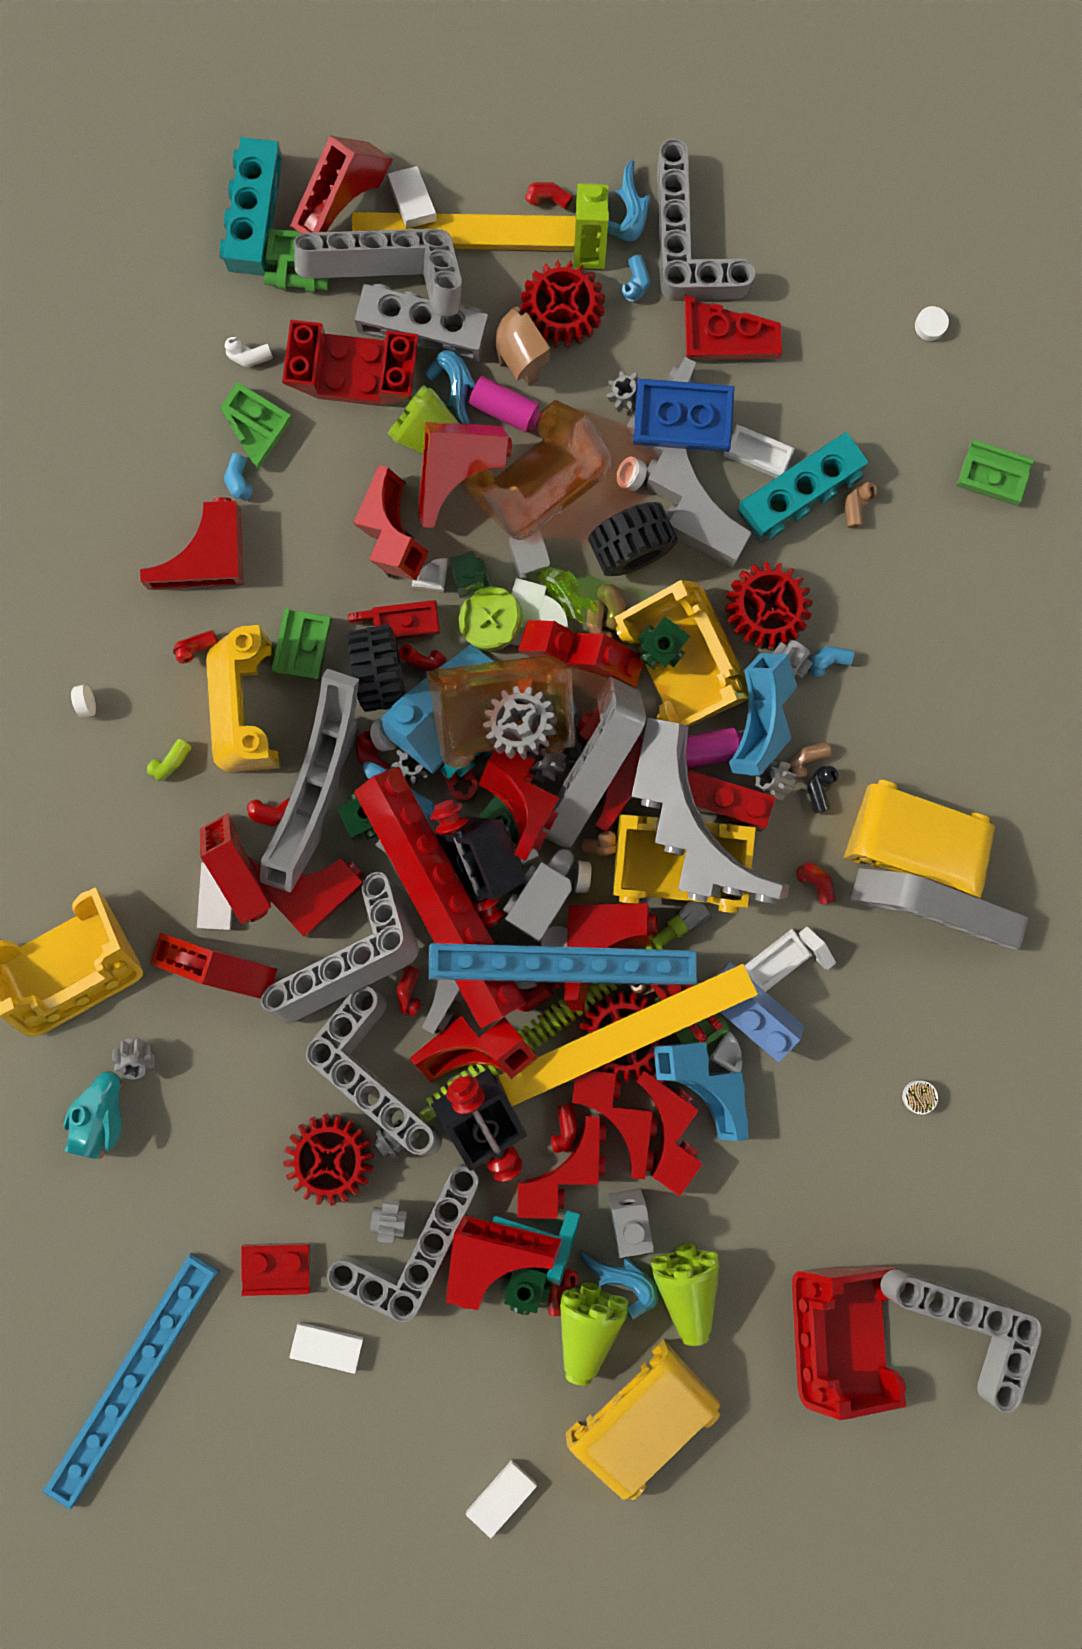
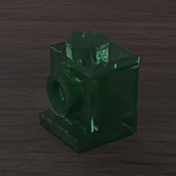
[449,551,490,598]

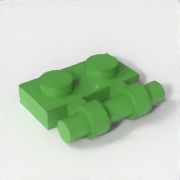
[264,228,329,292]

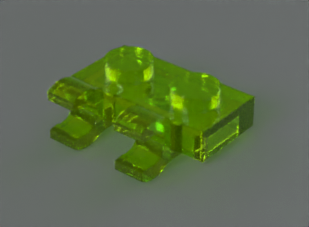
[537,567,598,623]

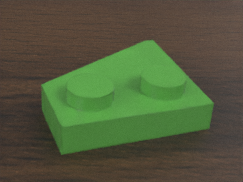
[220,382,293,469]

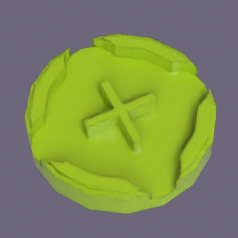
[459,586,523,652]

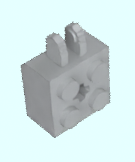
[503,849,574,942]

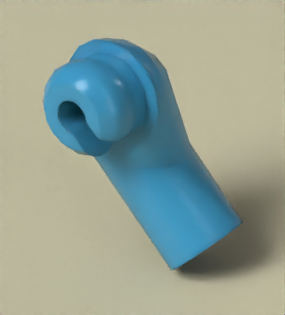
[622,255,651,302]
[224,453,254,501]
[808,646,854,677]

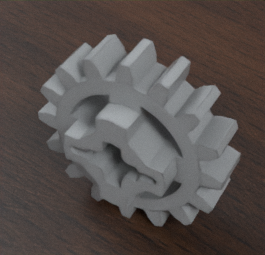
[483,686,557,759]

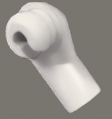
[225,337,273,368]

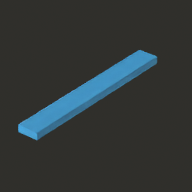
[429,943,697,986]
[43,1252,219,1510]

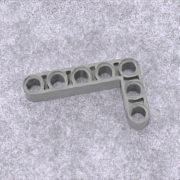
[657,138,755,301]
[294,229,462,316]
[543,677,646,849]
[850,868,1029,950]
[261,872,419,1023]
[306,986,442,1157]
[327,1163,479,1322]
[881,1269,1042,1413]

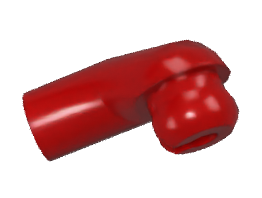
[247,798,290,826]
[396,966,421,1017]

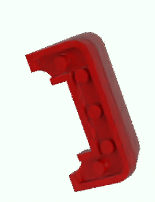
[792,1266,906,1421]

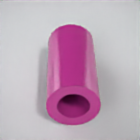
[469,376,543,433]
[686,727,743,769]

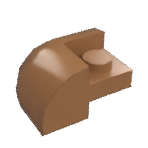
[496,306,550,386]

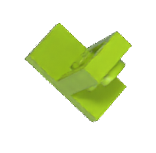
[573,183,609,269]

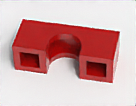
[687,769,776,832]

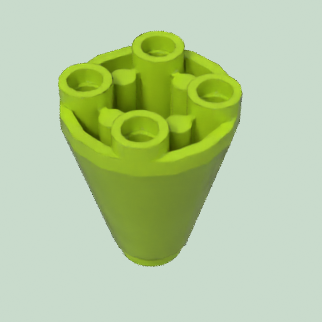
[387,385,460,455]
[651,1243,720,1346]
[560,1282,629,1386]

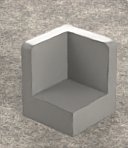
[509,529,550,580]

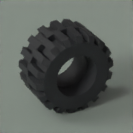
[588,502,678,576]
[347,624,406,712]

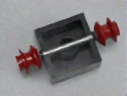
[430,800,526,929]
[430,1069,528,1182]

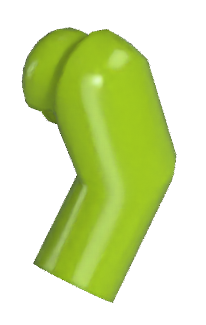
[147,739,191,781]

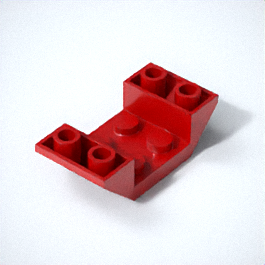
[282,319,419,406]

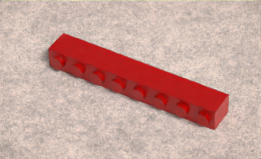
[354,766,526,1028]

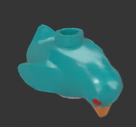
[63,1071,125,1159]

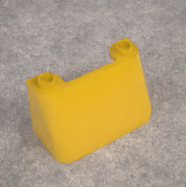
[614,580,748,727]
[206,625,281,773]
[843,780,995,899]
[613,814,756,913]
[0,887,143,1037]
[566,1339,720,1500]

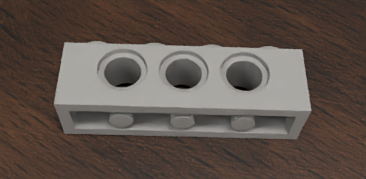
[354,284,489,362]

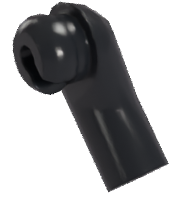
[807,766,839,814]

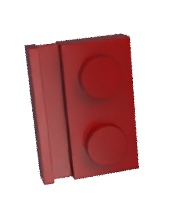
[241,1242,311,1296]

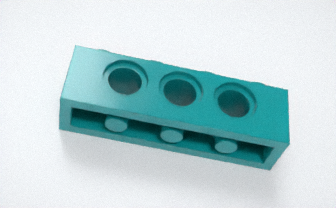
[219,137,283,276]
[737,431,869,541]

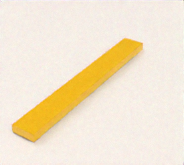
[352,212,576,251]
[498,964,758,1106]

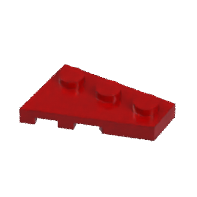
[684,295,782,360]

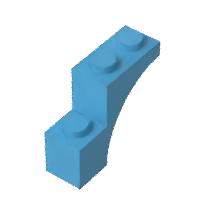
[729,653,798,776]
[654,1042,749,1141]

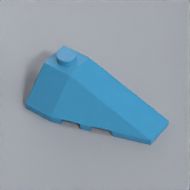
[381,644,496,774]

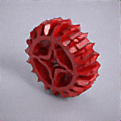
[520,260,605,348]
[725,561,813,649]
[579,991,667,1082]
[283,1113,375,1206]

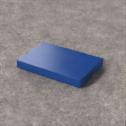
[633,378,735,452]

